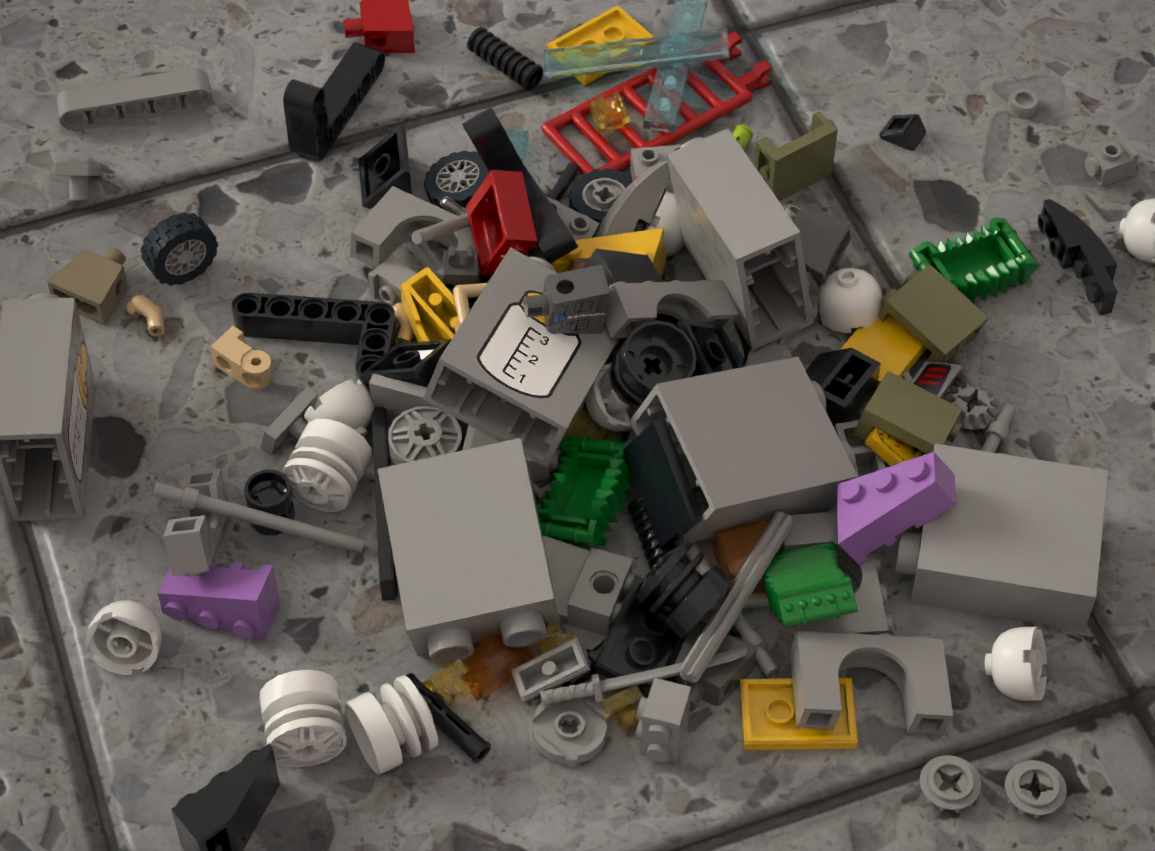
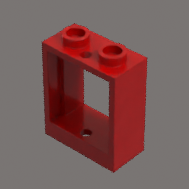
[466,170,537,275]

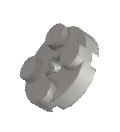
[532,697,608,768]

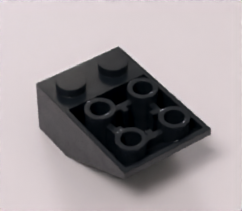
[171,743,280,851]

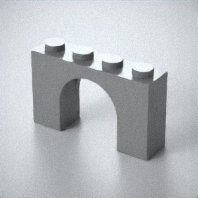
[350,186,492,303]
[779,511,893,637]
[789,629,953,735]

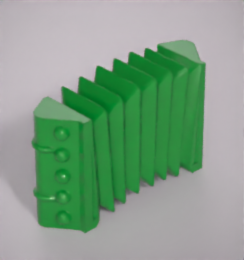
[909,218,1039,304]
[537,436,633,547]
[763,541,858,628]

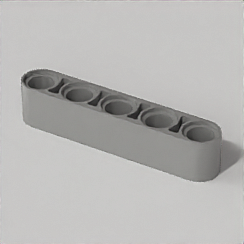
[56,68,213,130]

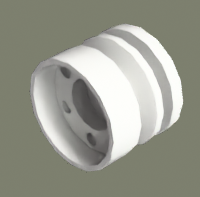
[282,419,372,512]
[259,670,347,768]
[344,675,439,776]

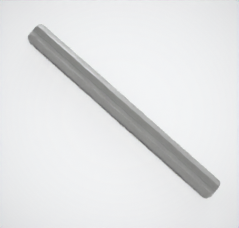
[680,511,793,683]

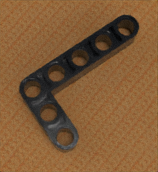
[283,43,385,161]
[462,107,578,264]
[232,292,397,392]

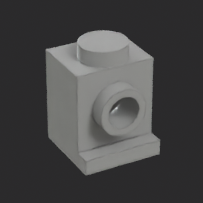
[1085,133,1139,187]
[368,256,417,305]

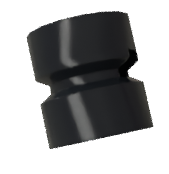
[244,469,295,536]

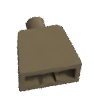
[47,247,128,326]

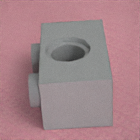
[567,547,636,636]

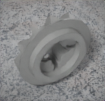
[945,382,999,430]
[920,755,981,813]
[1004,760,1067,819]

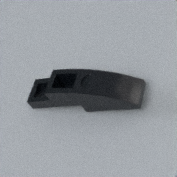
[1038,199,1118,315]

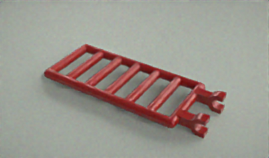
[541,31,772,174]

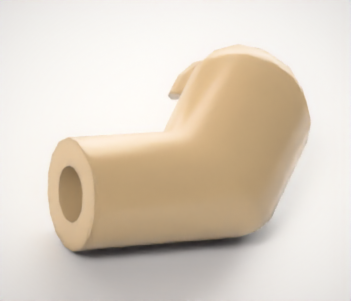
[126,295,165,337]
[392,302,415,344]

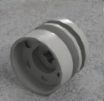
[388,406,463,466]

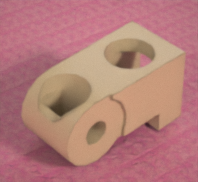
[210,326,273,390]

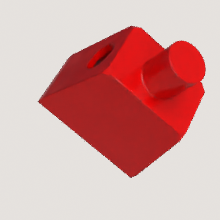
[343,0,415,53]

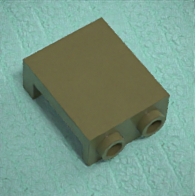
[754,112,838,201]
[878,264,989,363]
[853,371,962,454]

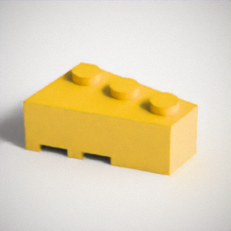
[552,228,666,276]
[401,266,458,342]

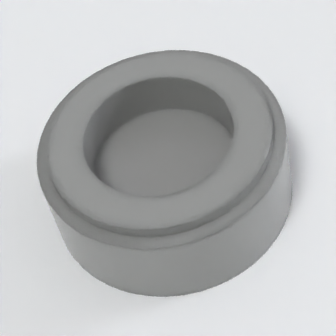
[1007,89,1040,119]

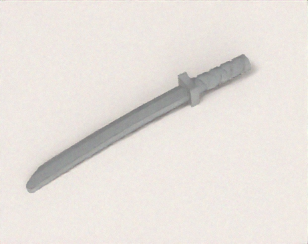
[540,647,747,706]

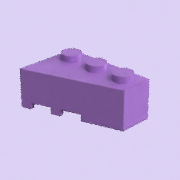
[837,452,956,565]
[158,561,280,641]

